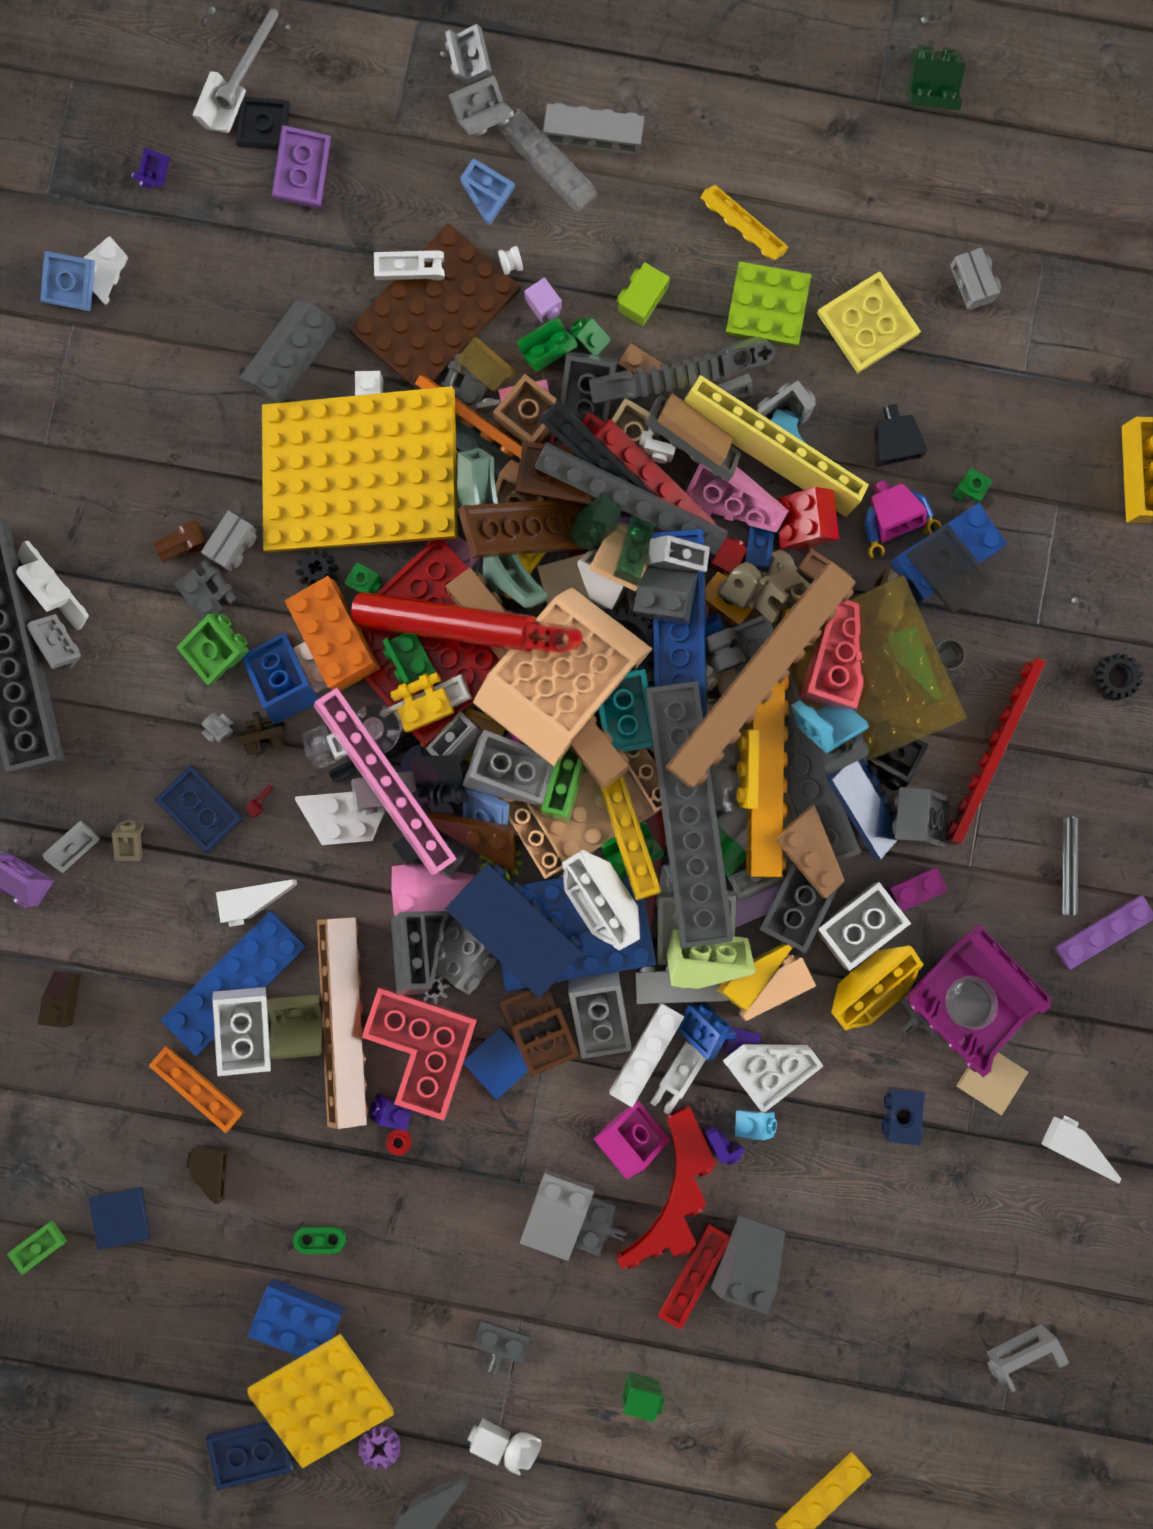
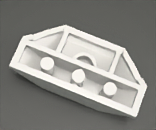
[562,850,640,950]

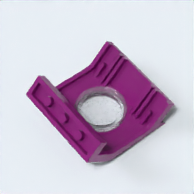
[905,924,1051,1077]

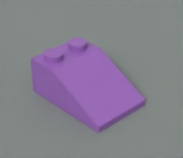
[0,853,54,908]

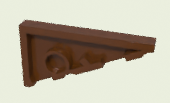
[427,812,517,872]

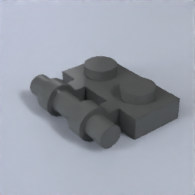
[440,353,495,412]
[174,559,238,621]

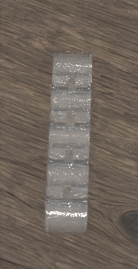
[498,109,597,212]

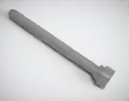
[214,9,278,109]

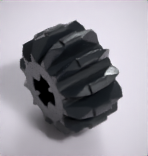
[295,548,339,587]

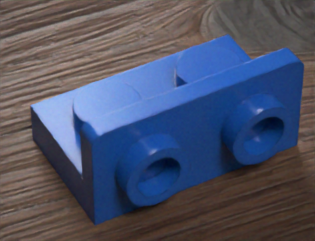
[677,1003,737,1061]

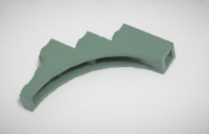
[457,448,547,608]

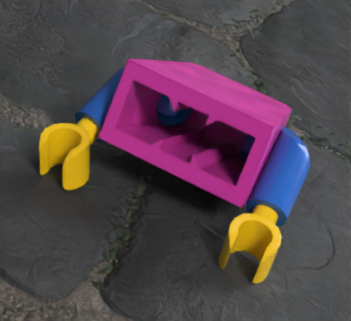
[864,481,942,559]

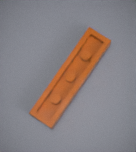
[149,1045,244,1133]

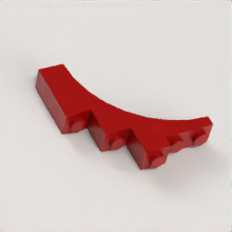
[616,1104,717,1270]

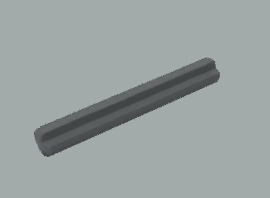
[1062,816,1078,917]

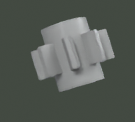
[201,712,234,744]
[424,975,451,1004]

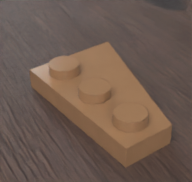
[774,805,845,898]

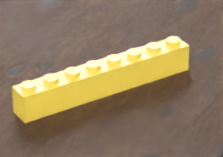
[684,375,869,517]

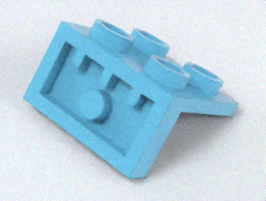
[791,700,869,753]

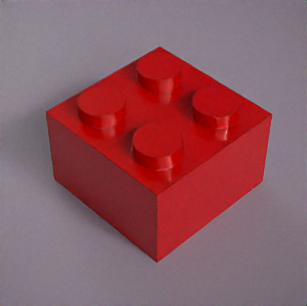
[776,487,839,551]

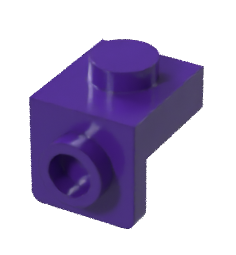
[132,148,170,189]
[370,1094,413,1131]

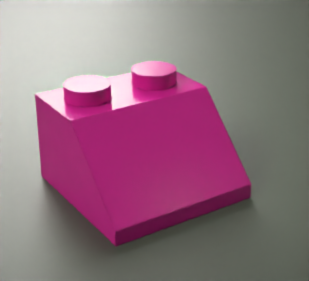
[594,1100,671,1180]

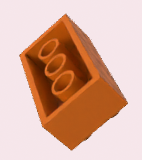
[285,576,381,692]

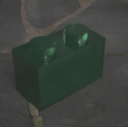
[569,494,623,551]

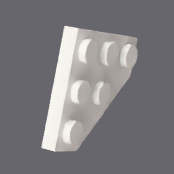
[723,1044,823,1112]

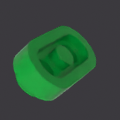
[293,1225,346,1254]

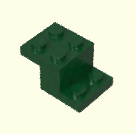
[906,45,966,110]

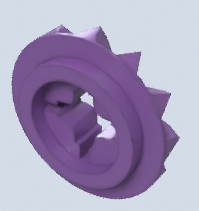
[358,1425,400,1470]

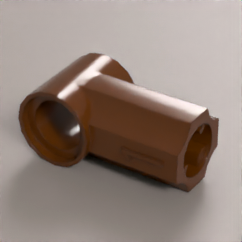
[153,520,207,563]

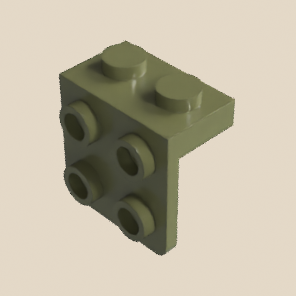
[267,995,323,1059]

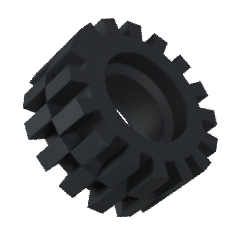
[1091,653,1143,701]

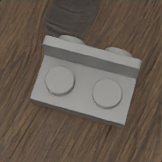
[26,614,81,669]

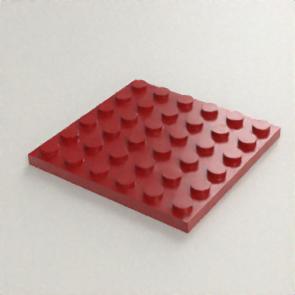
[360,540,508,747]

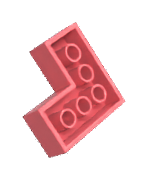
[362,986,478,1121]

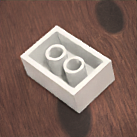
[817,882,911,971]
[213,987,271,1076]

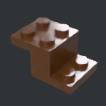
[499,988,579,1077]

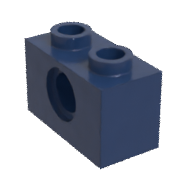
[881,1087,925,1145]

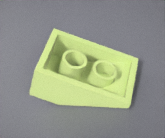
[667,929,755,989]

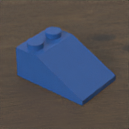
[242,632,319,724]

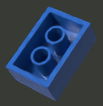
[248,1279,345,1357]

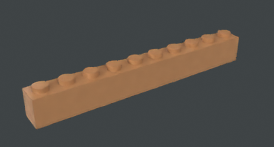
[665,562,856,787]
[445,568,629,790]

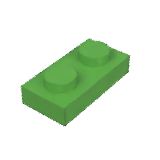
[7,1220,67,1275]

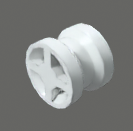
[498,246,523,275]

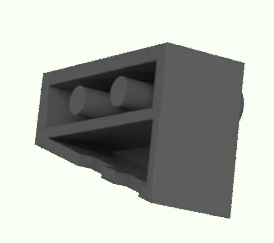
[391,911,449,995]

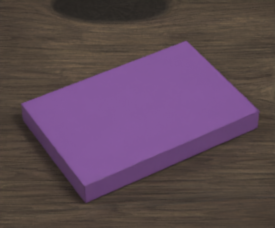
[271,125,331,209]

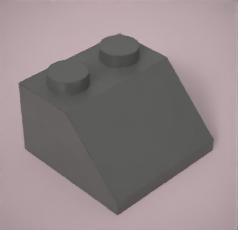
[633,567,698,625]

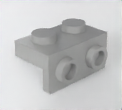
[445,24,492,85]

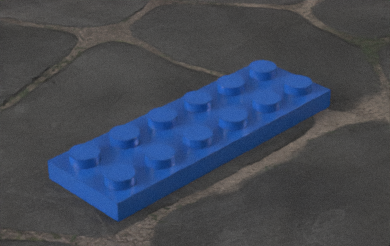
[161,911,307,1056]

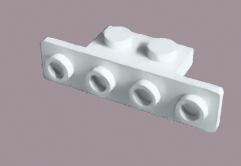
[16,540,89,630]

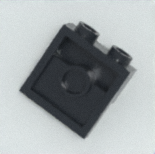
[866,719,929,791]

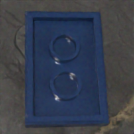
[154,765,245,854]
[206,1420,295,1490]

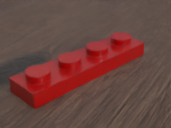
[658,1223,731,1330]

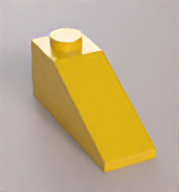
[717,944,792,1011]

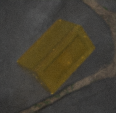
[457,336,517,391]

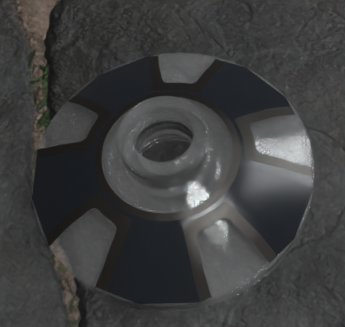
[356,704,400,753]

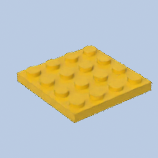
[248,1334,394,1468]

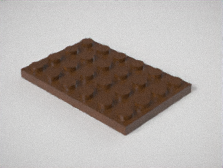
[349,223,521,390]

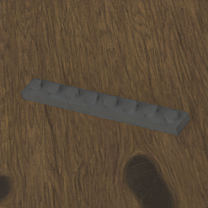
[534,442,728,555]

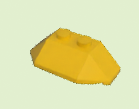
[831,946,923,1031]

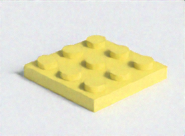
[817,271,921,374]

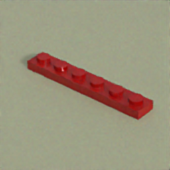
[595,419,716,524]

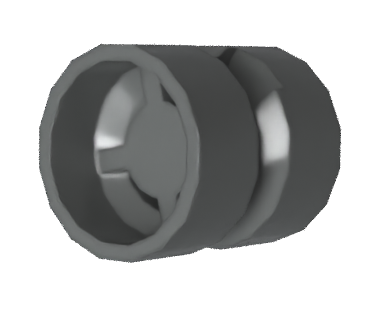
[705,628,747,673]
[927,638,966,676]

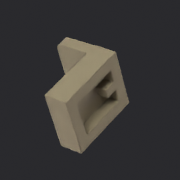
[112,820,144,861]

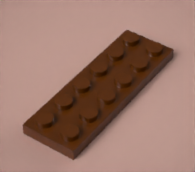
[458,500,602,559]

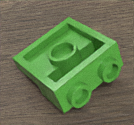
[176,613,249,685]

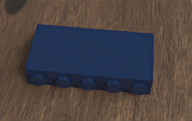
[445,862,583,998]

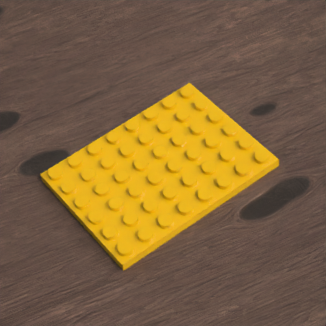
[262,386,458,553]

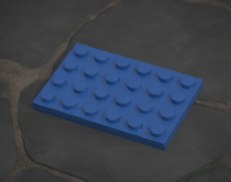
[500,876,657,991]

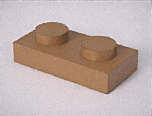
[617,344,663,375]

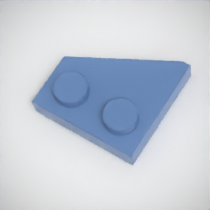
[460,158,515,226]

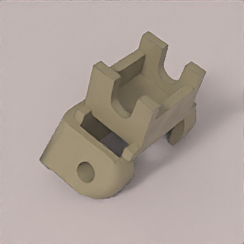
[717,550,810,623]

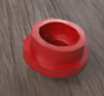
[386,1129,412,1155]

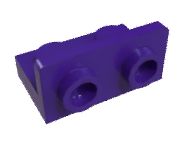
[701,1125,745,1165]

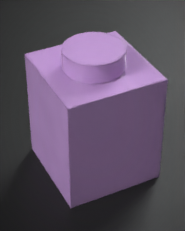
[524,277,562,323]

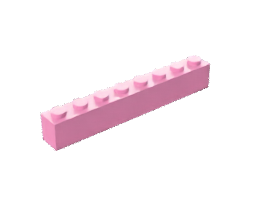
[314,688,456,875]

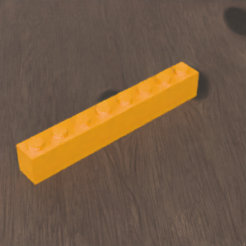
[746,676,789,877]

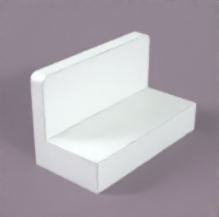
[192,71,246,133]

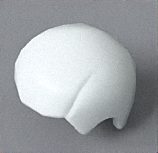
[504,1432,542,1475]

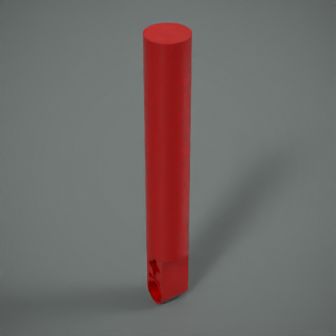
[351,592,582,653]

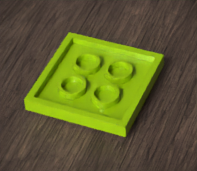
[725,261,811,348]

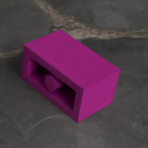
[885,867,948,912]

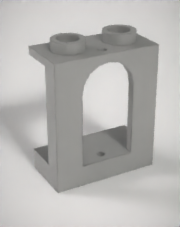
[987,1324,1069,1392]

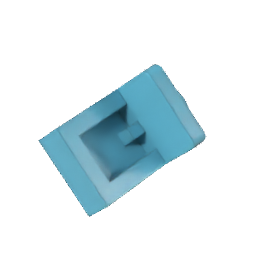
[735,1110,777,1141]

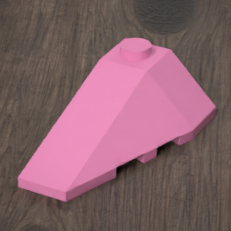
[686,464,789,533]
[392,863,476,916]

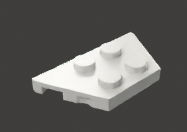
[295,792,386,845]

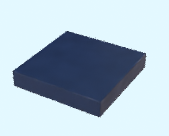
[89,1187,151,1250]

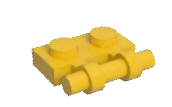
[390,672,454,733]

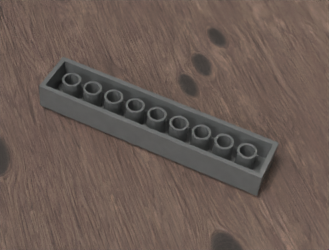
[0,517,65,775]

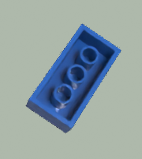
[890,503,1007,604]

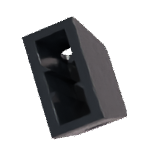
[874,404,928,467]

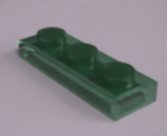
[613,516,655,585]

